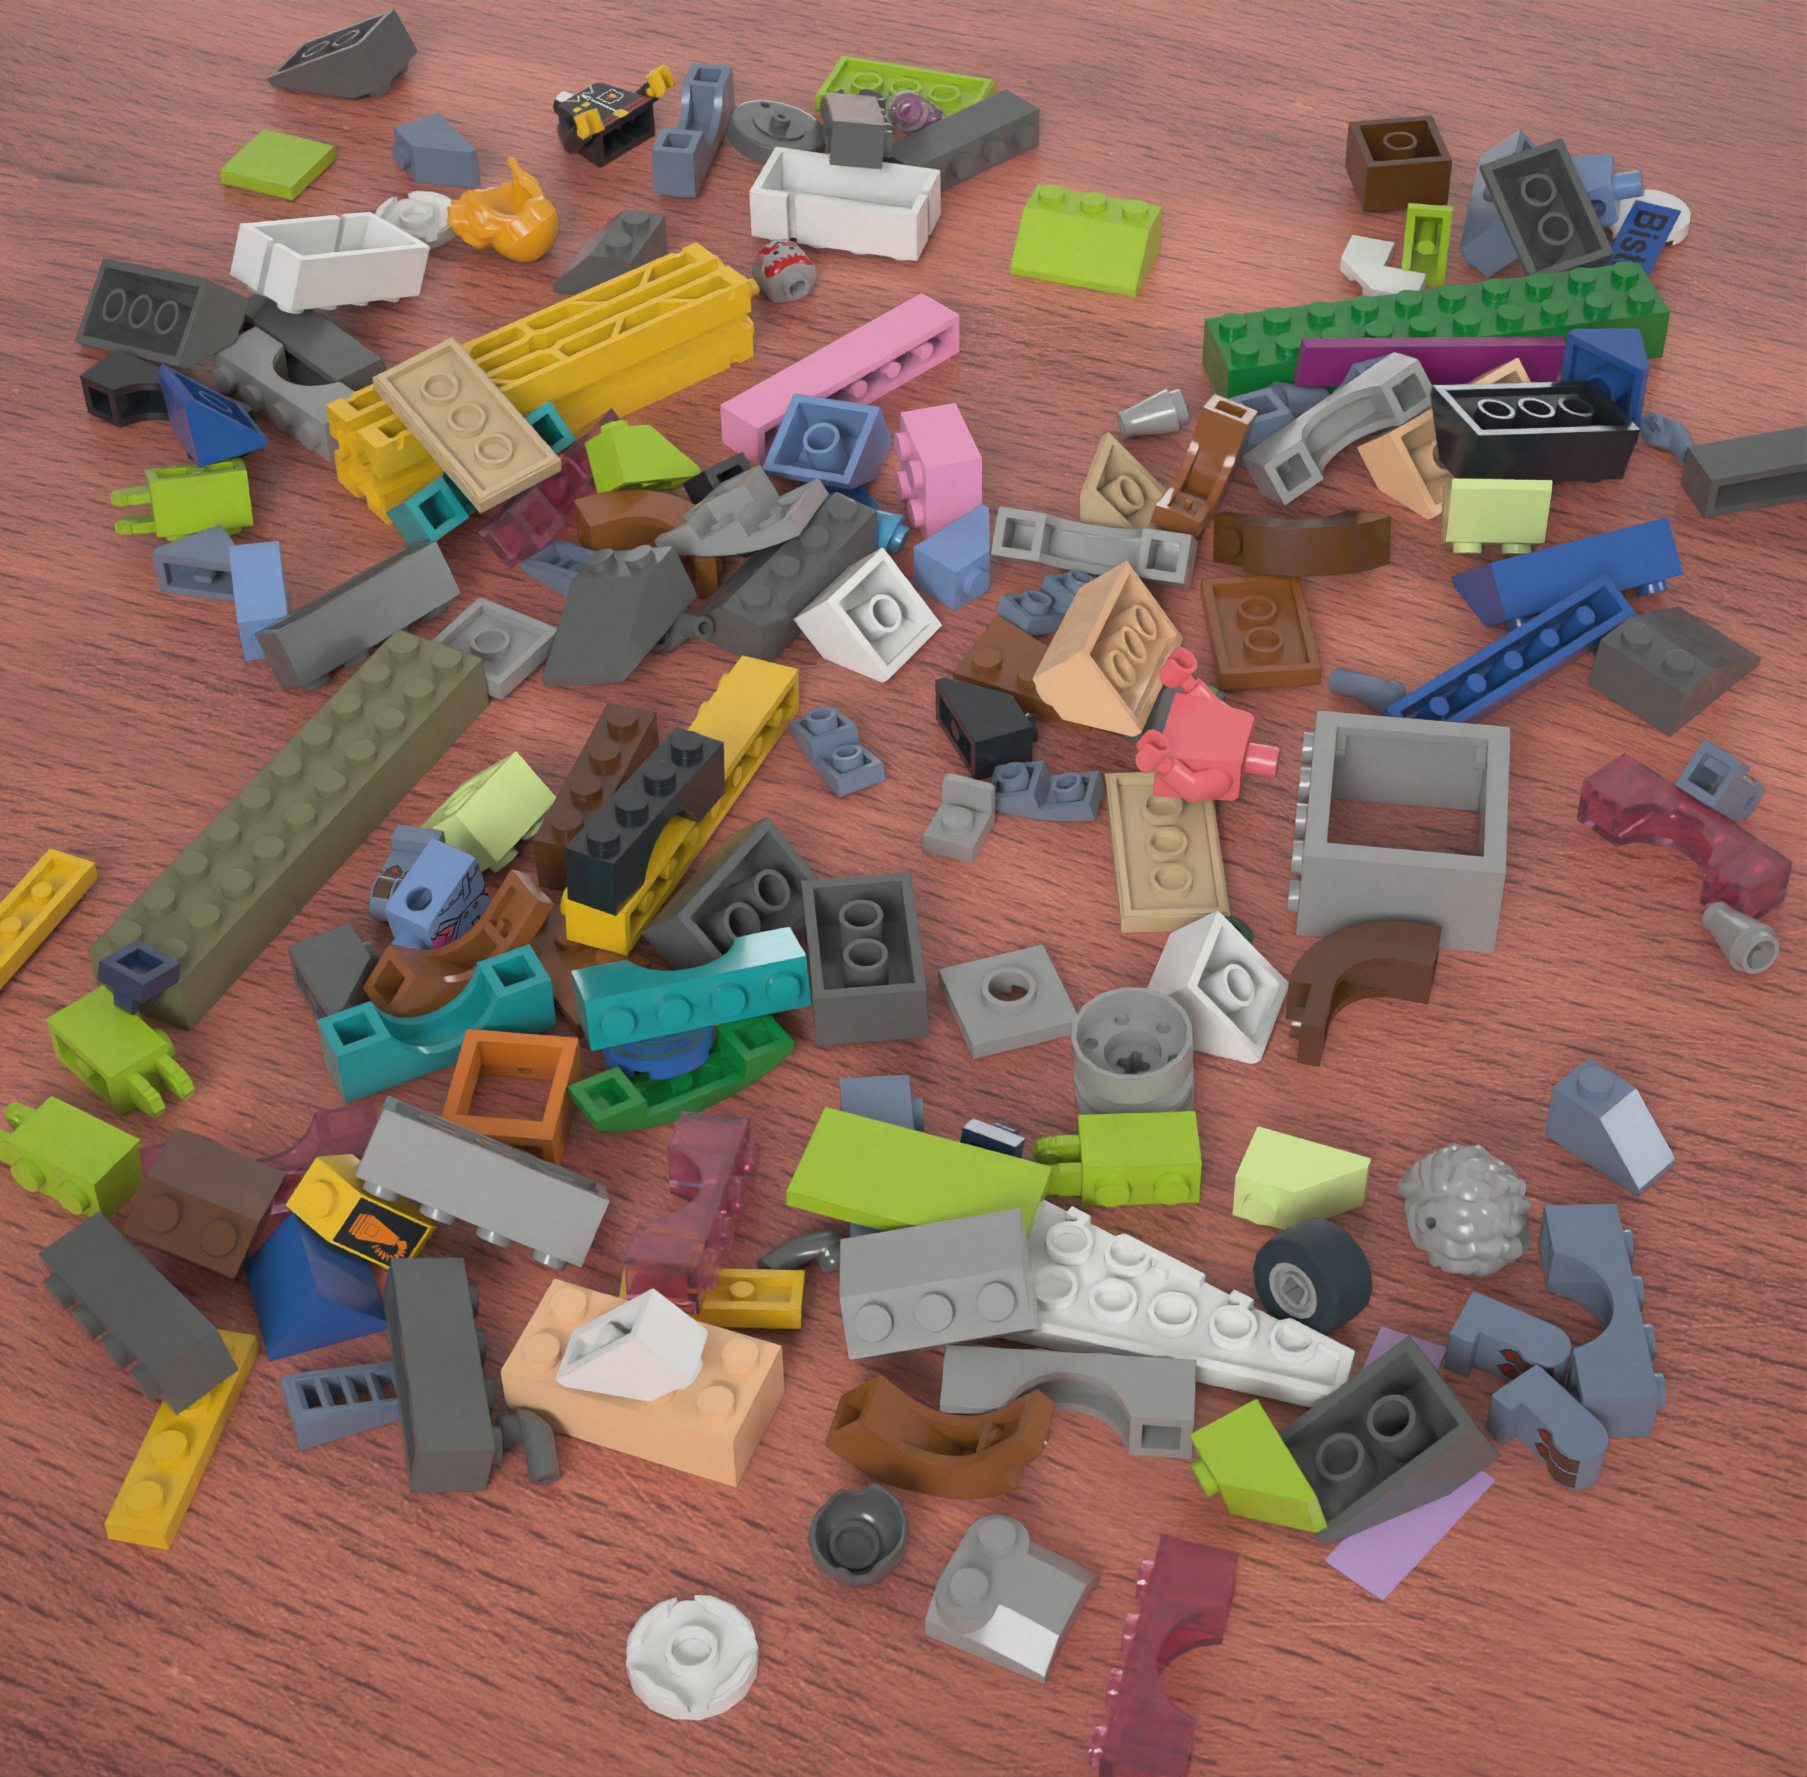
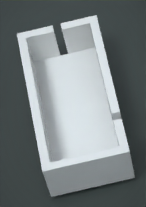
[749,147,941,261]
[230,212,430,314]

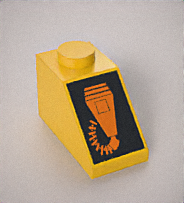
[285,1154,437,1269]

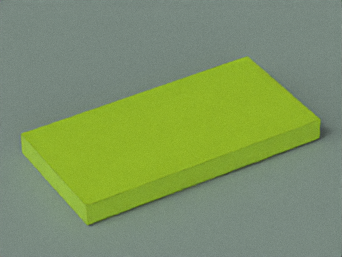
[815,56,995,123]
[786,1107,1053,1242]

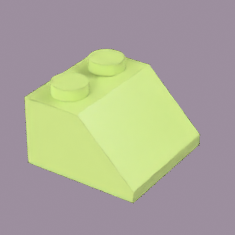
[1441,478,1552,555]
[420,751,556,873]

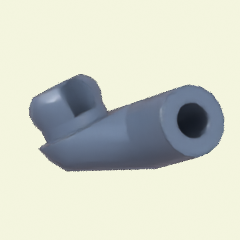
[1639,412,1696,467]
[1328,668,1406,714]

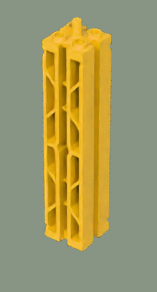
[326,242,759,525]

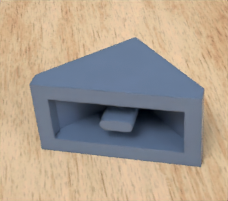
[153,525,236,602]

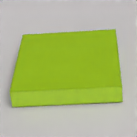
[219,129,336,201]

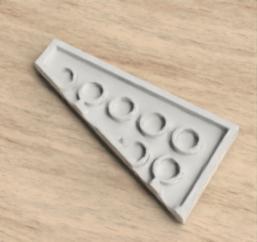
[1003,1200,1355,1408]

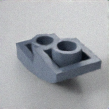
[996,570,1094,636]
[788,706,886,797]
[990,760,1105,822]

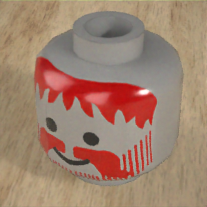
[752,239,817,303]

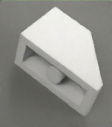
[555,1288,709,1402]

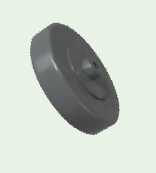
[726,100,825,165]

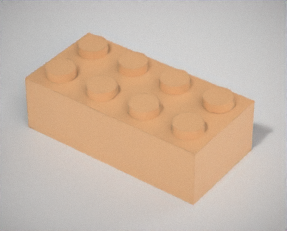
[501,1279,785,1488]

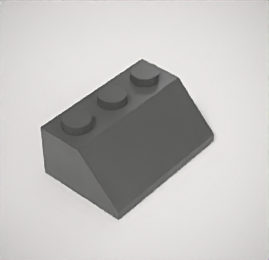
[1479,138,1614,276]
[641,817,819,971]

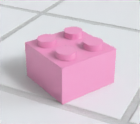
[894,403,982,540]

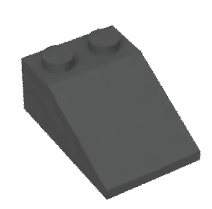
[267,9,418,99]
[542,545,697,687]
[1588,606,1761,737]
[1278,1335,1501,1547]

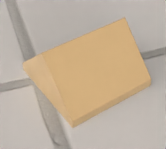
[1080,432,1167,530]

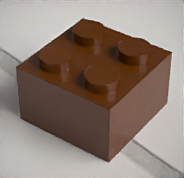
[1345,115,1452,213]

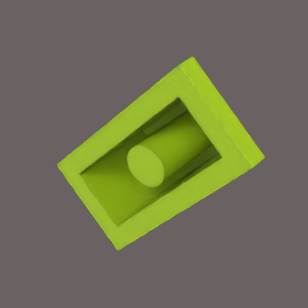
[1401,203,1453,287]
[585,420,700,493]
[1189,1399,1328,1533]

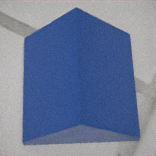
[1560,328,1649,445]
[158,364,269,467]
[245,1212,387,1362]

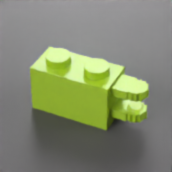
[110,458,254,542]
[46,985,195,1119]
[0,1096,149,1220]
[1032,1111,1202,1207]

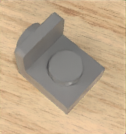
[923,773,995,864]

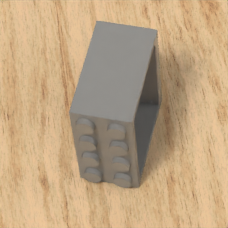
[1287,711,1511,953]

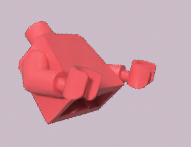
[1136,647,1281,803]

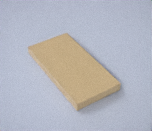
[372,337,561,514]
[1105,772,1230,933]

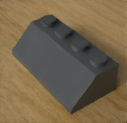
[75,258,250,369]
[694,492,878,662]

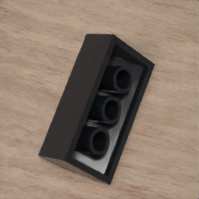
[1430,381,1640,484]

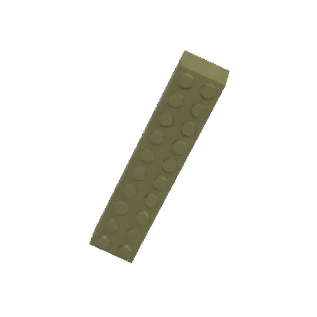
[88,629,489,1032]

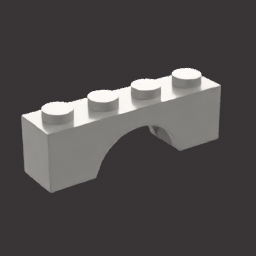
[213,327,355,462]
[1241,352,1432,505]
[991,506,1198,591]
[940,1345,1196,1459]

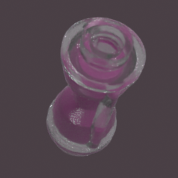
[886,89,947,135]

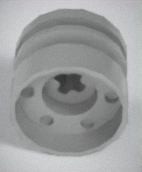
[1071,987,1195,1115]

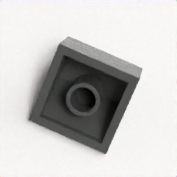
[553,209,668,296]

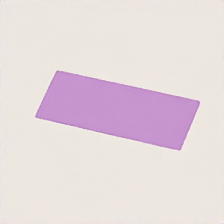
[1325,1471,1495,1600]

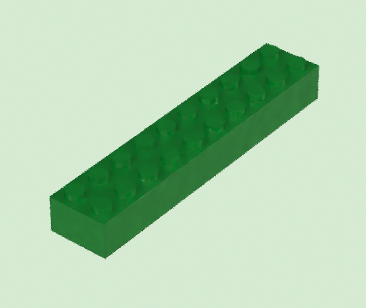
[1202,262,1670,399]

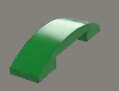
[567,1014,795,1132]

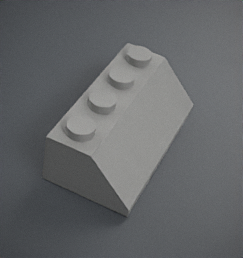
[355,1095,610,1270]

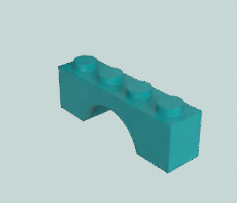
[386,400,576,545]
[571,927,811,1051]
[317,944,557,1104]

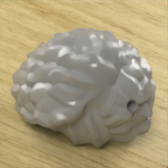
[1396,1143,1532,1277]

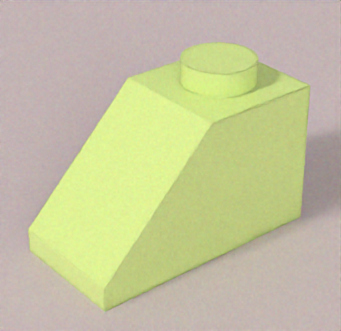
[1232,1126,1371,1230]

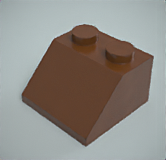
[120,1127,287,1284]

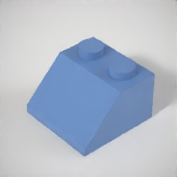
[762,393,892,490]

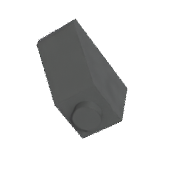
[288,923,379,1020]

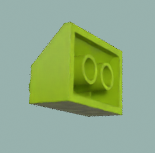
[1010,184,1162,297]

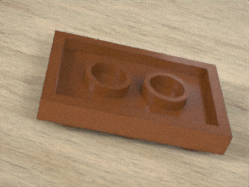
[1200,575,1322,690]

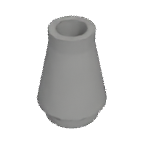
[1117,388,1189,439]
[1702,901,1780,974]

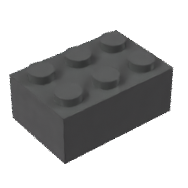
[801,873,928,1046]

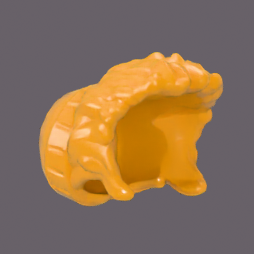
[446,156,559,263]

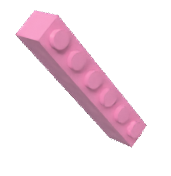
[720,293,959,466]

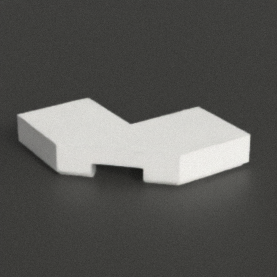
[1340,235,1427,297]

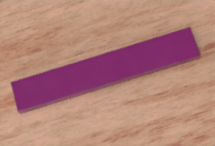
[1293,336,1566,387]

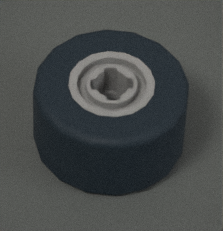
[1253,1217,1373,1336]

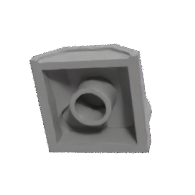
[925,1515,1100,1684]

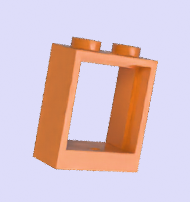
[441,1029,584,1166]

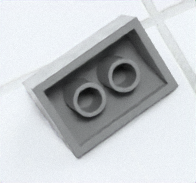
[839,1208,1042,1362]

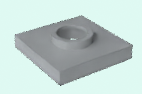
[938,944,1077,1059]

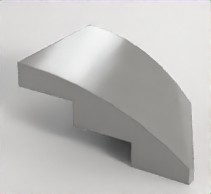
[654,464,829,556]

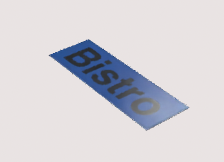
[1608,200,1681,276]

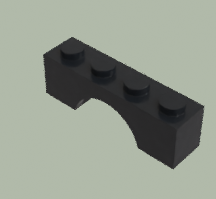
[80,349,257,461]
[565,727,725,916]

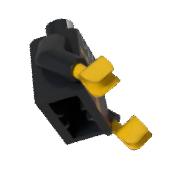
[553,65,676,168]

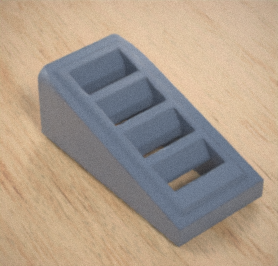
[519,538,596,598]
[279,1361,400,1451]

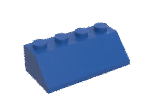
[1451,517,1683,632]

